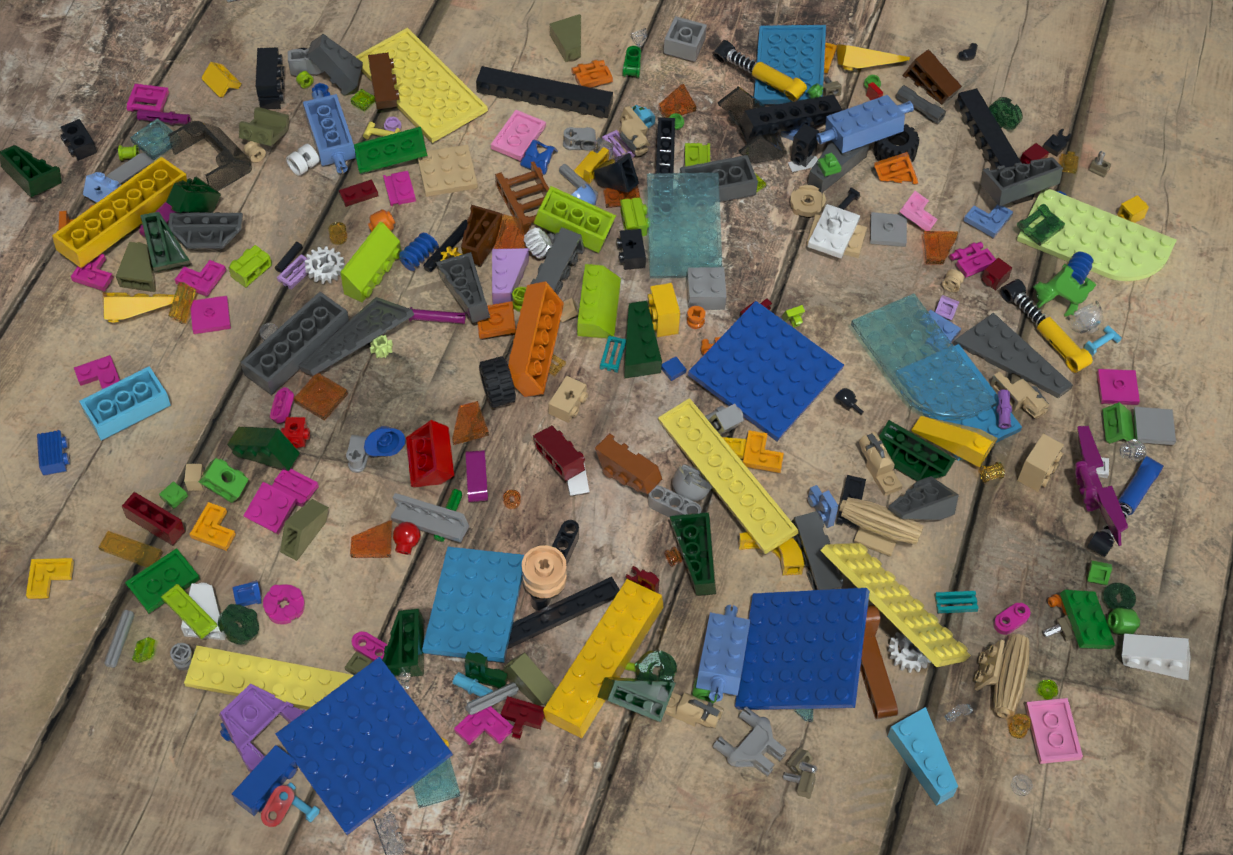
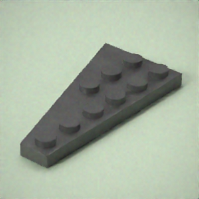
[299,297,414,376]
[953,313,1073,398]

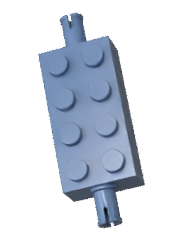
[303,90,356,173]
[816,95,914,153]
[696,605,750,702]

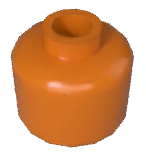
[368,209,396,232]

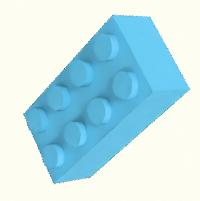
[79,366,171,441]

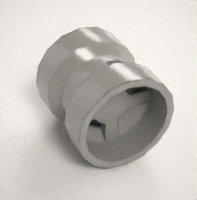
[170,643,193,670]

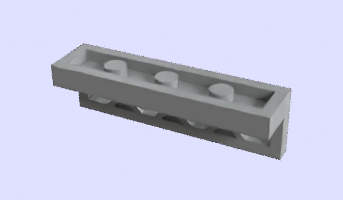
[390,493,469,543]

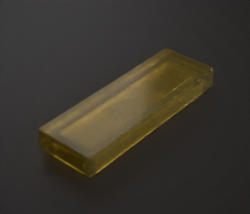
[98,531,163,567]

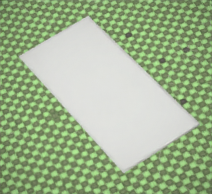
[788,156,818,172]

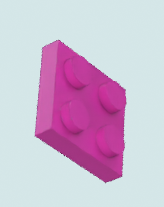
[243,482,298,535]

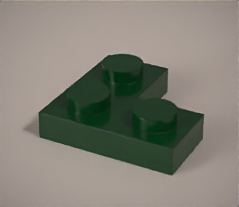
[465,651,508,689]

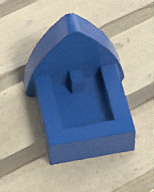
[232,580,262,608]

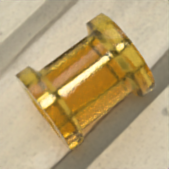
[979,462,1005,483]
[1008,713,1031,739]

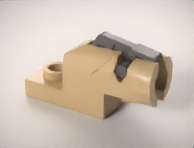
[618,106,650,156]
[990,371,1049,419]
[859,432,902,496]
[665,692,724,729]

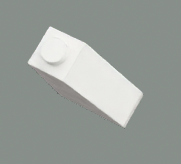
[181,583,226,640]

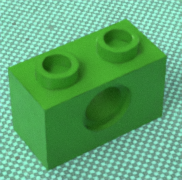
[198,458,249,503]

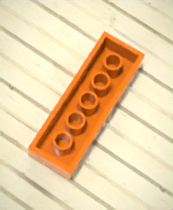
[508,281,564,397]

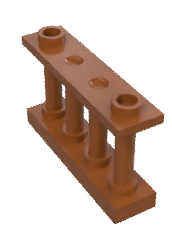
[495,161,549,236]

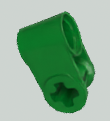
[622,45,641,78]

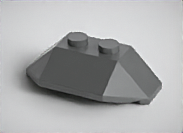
[168,213,243,249]

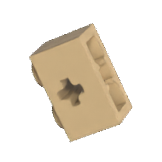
[548,376,588,423]

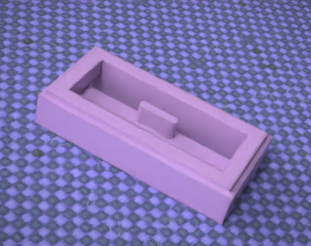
[602,130,635,158]
[277,254,314,290]

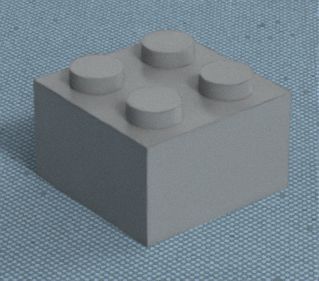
[664,16,707,62]
[687,267,727,310]

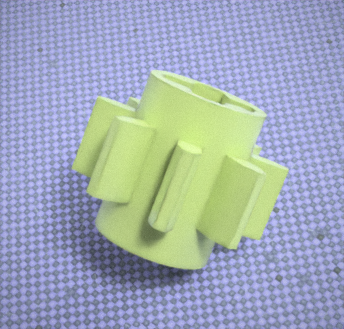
[370,335,393,358]

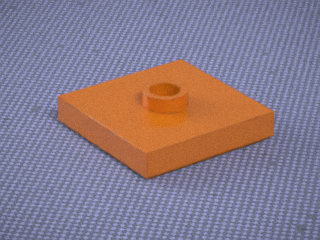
[478,301,516,339]

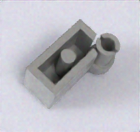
[705,404,744,435]

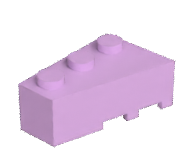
[492,248,529,304]

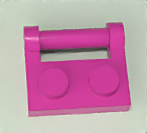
[127,84,169,112]

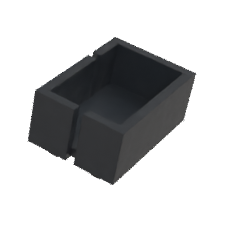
[255,47,285,109]

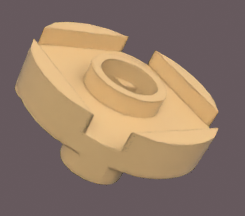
[790,185,826,217]

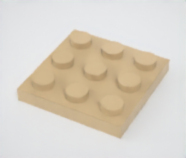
[417,144,478,197]

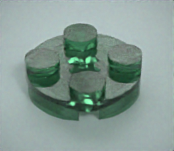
[989,97,1023,130]
[218,604,259,645]
[635,649,677,682]

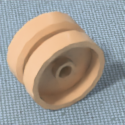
[522,545,567,598]

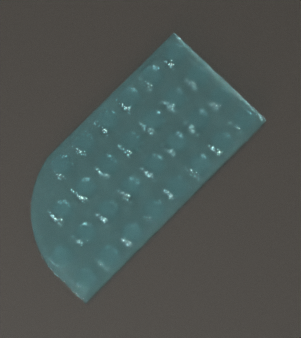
[851,293,997,420]

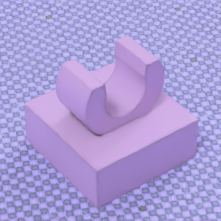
[935,295,959,320]

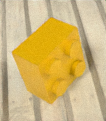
[647,283,680,337]

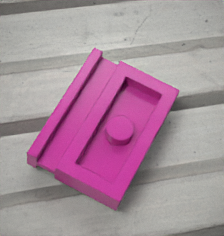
[383,171,416,206]
[271,468,319,507]

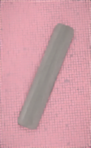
[559,164,598,198]
[104,610,134,668]
[465,682,519,715]

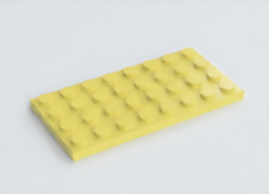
[355,28,488,143]
[821,543,971,667]

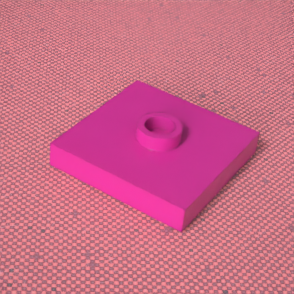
[190,296,231,334]
[1097,369,1140,405]

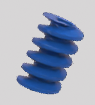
[399,232,439,271]
[1067,251,1094,285]

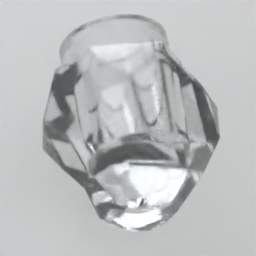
[1120,439,1147,462]

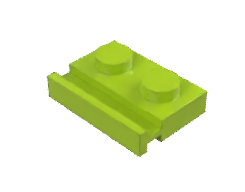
[684,143,710,167]

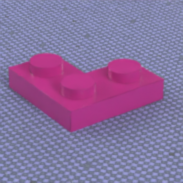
[71,254,114,291]
[174,260,226,297]
[74,355,120,389]
[454,706,513,745]

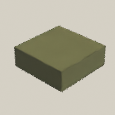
[344,651,373,675]

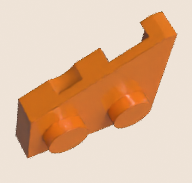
[874,152,918,184]

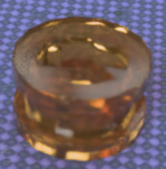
[503,490,521,509]
[664,547,682,567]

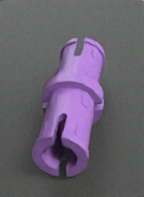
[997,390,1012,429]

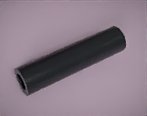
[275,242,303,273]

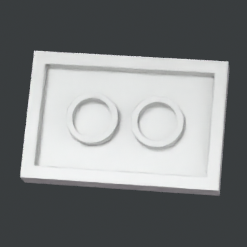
[808,204,860,258]

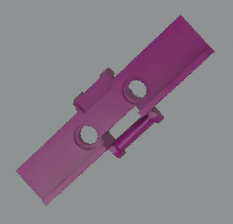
[1075,426,1128,546]

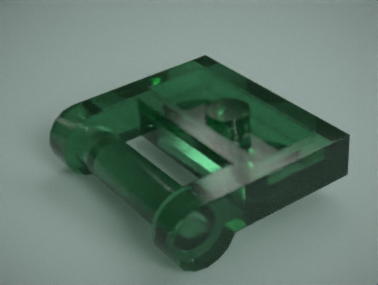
[1017,204,1065,246]

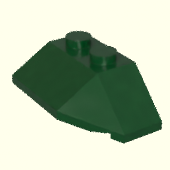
[879,420,956,481]

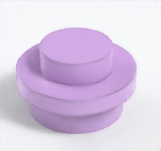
[384,117,401,132]

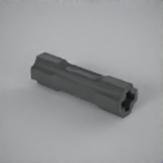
[896,85,946,124]

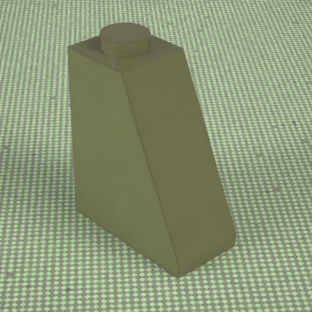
[549,14,581,62]
[116,242,156,292]
[280,499,329,561]
[501,652,556,706]

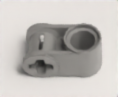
[563,127,596,151]
[346,435,369,473]

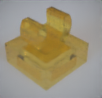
[1059,151,1079,174]

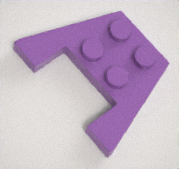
[219,684,306,773]

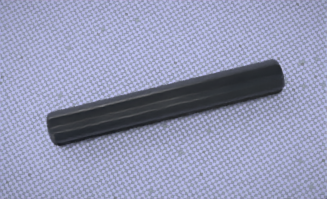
[423,219,468,272]

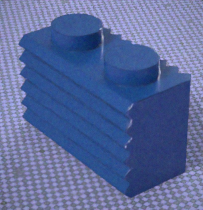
[37,430,70,475]

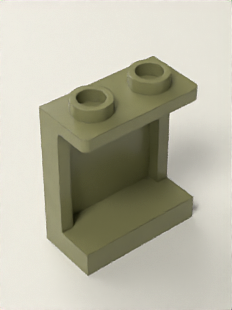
[239,107,289,146]

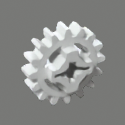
[305,246,344,284]
[888,632,931,673]

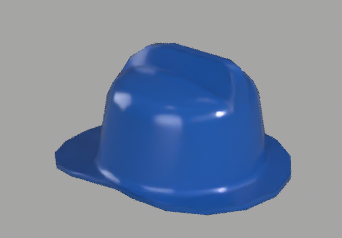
[364,426,405,456]

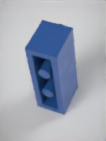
[232,745,298,816]

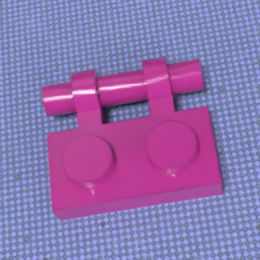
[949,242,996,278]

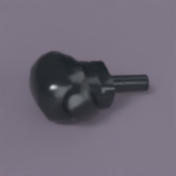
[835,388,864,415]

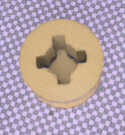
[243,141,266,163]
[942,269,964,292]

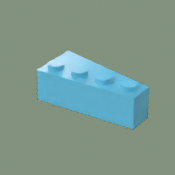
[887,707,958,806]

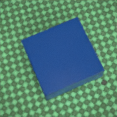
[661,356,687,381]

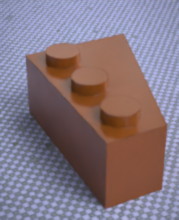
[595,433,662,495]

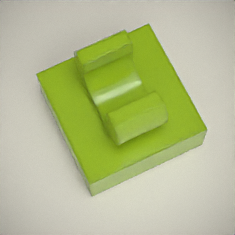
[782,305,805,328]

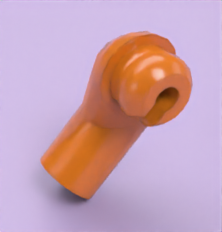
[1048,594,1067,616]

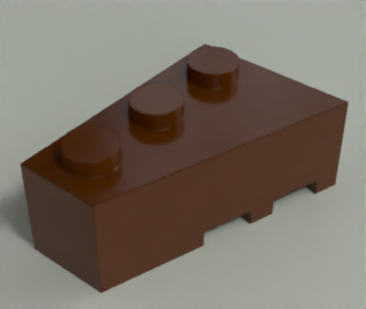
[902,49,962,105]
[368,52,400,109]
[461,204,506,266]

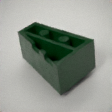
[382,609,424,678]

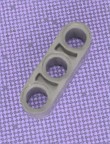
[107,153,154,185]
[648,485,701,518]

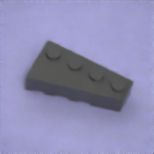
[808,141,869,193]
[980,157,1063,206]
[531,227,585,295]

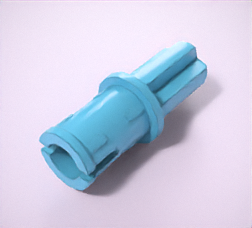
[453,672,493,697]

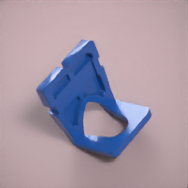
[520,139,558,175]

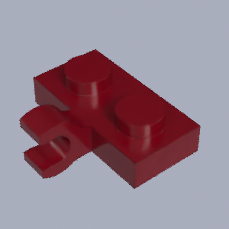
[625,566,660,593]
[501,696,545,740]

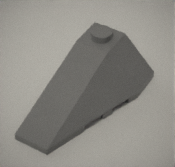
[888,476,959,520]

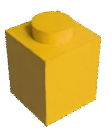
[1117,195,1149,223]

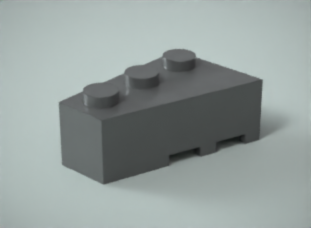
[307,34,363,96]

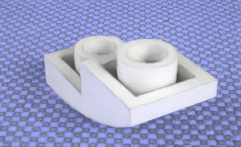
[568,463,589,496]

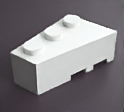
[1122,634,1191,680]

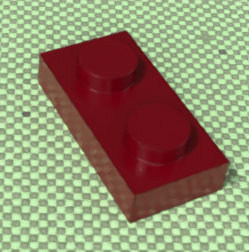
[339,179,379,207]

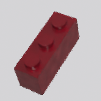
[533,425,585,481]
[122,492,185,546]

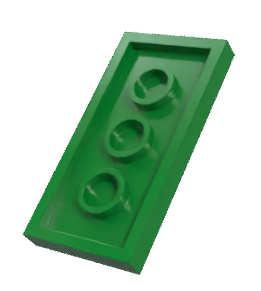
[354,126,428,174]

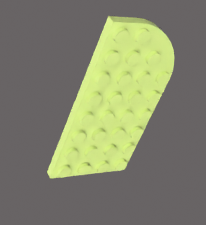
[1017,188,1177,281]

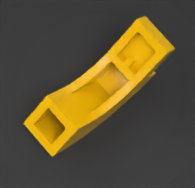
[738,532,804,576]

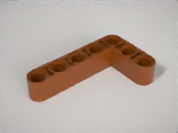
[860,605,898,719]

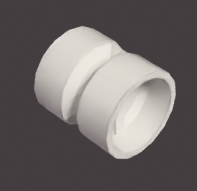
[286,144,320,176]

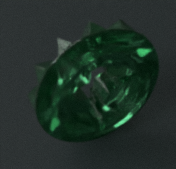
[1103,583,1136,609]

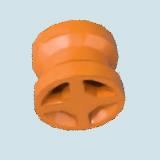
[687,306,706,329]

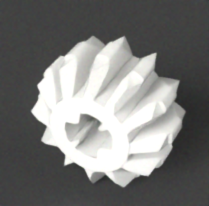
[524,227,553,259]

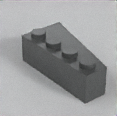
[436,252,490,323]
[791,511,843,590]

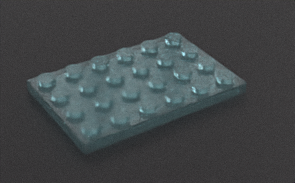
[647,173,722,278]

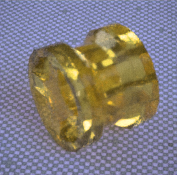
[328,222,348,245]

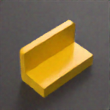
[201,62,242,98]
[574,147,609,184]

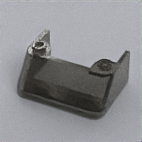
[717,86,787,164]
[168,121,253,191]

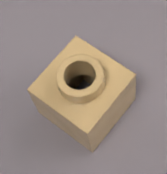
[184,464,204,491]

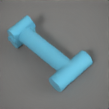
[1084,325,1122,356]
[280,782,320,823]

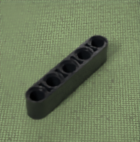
[530,520,579,611]

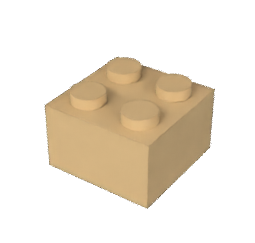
[1017,434,1064,492]

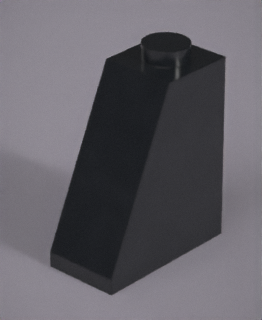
[593,153,639,193]

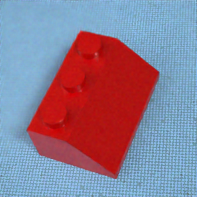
[406,420,454,487]

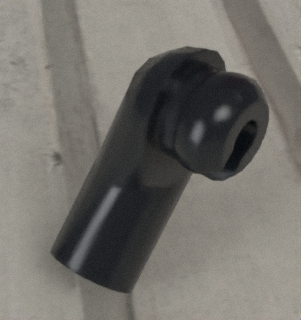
[958,43,978,60]

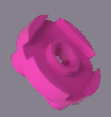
[263,584,305,624]

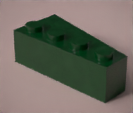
[624,300,662,379]
[670,512,717,596]

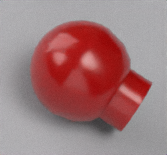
[393,522,421,555]

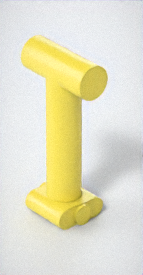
[363,122,401,139]

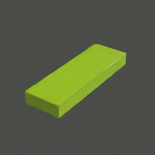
[161,584,217,639]

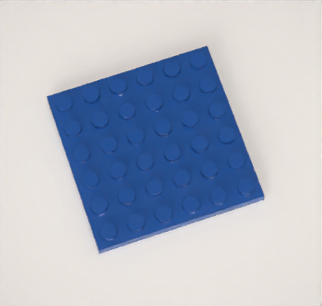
[688,301,844,442]
[735,588,870,710]
[275,657,453,835]

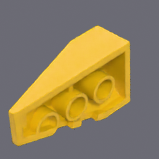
[837,44,910,71]
[102,292,181,323]
[911,416,998,468]

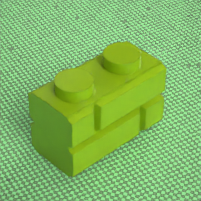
[620,197,650,237]
[228,245,272,288]

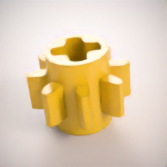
[440,246,463,261]

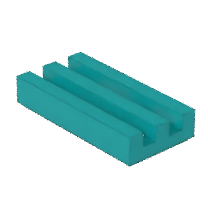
[600,336,627,373]
[935,591,979,613]

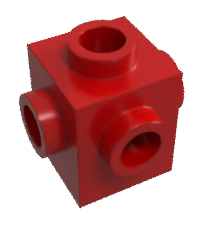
[281,417,310,448]

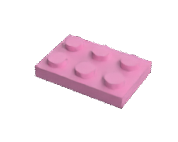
[491,110,546,161]
[1025,698,1083,764]

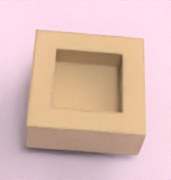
[560,298,578,322]

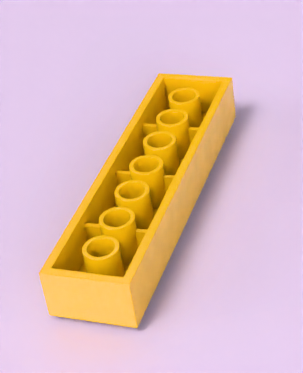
[52,157,187,268]
[543,579,663,738]

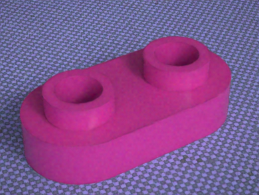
[270,387,294,423]
[993,603,1031,635]
[352,631,387,661]

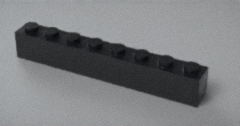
[476,66,613,118]
[955,88,1035,205]

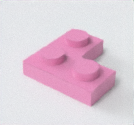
[899,191,938,232]

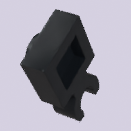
[1043,129,1071,157]

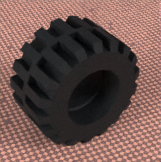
[873,124,920,162]
[479,356,516,408]

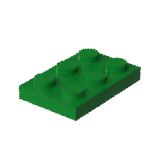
[125,548,200,614]
[1060,590,1115,649]

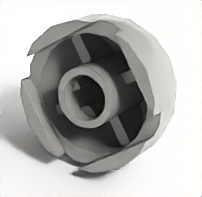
[672,464,712,502]

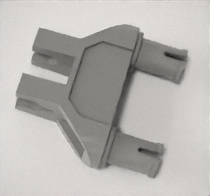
[713,707,787,777]

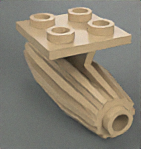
[839,497,924,556]
[974,634,1029,718]

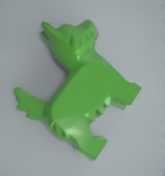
[1033,263,1097,317]

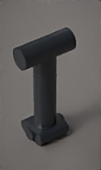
[837,187,860,210]

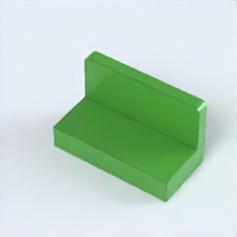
[1103,402,1135,444]

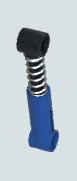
[1087,456,1164,558]

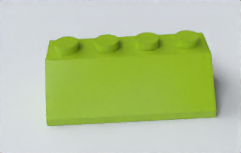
[534,186,616,253]
[340,222,402,303]
[577,264,621,339]

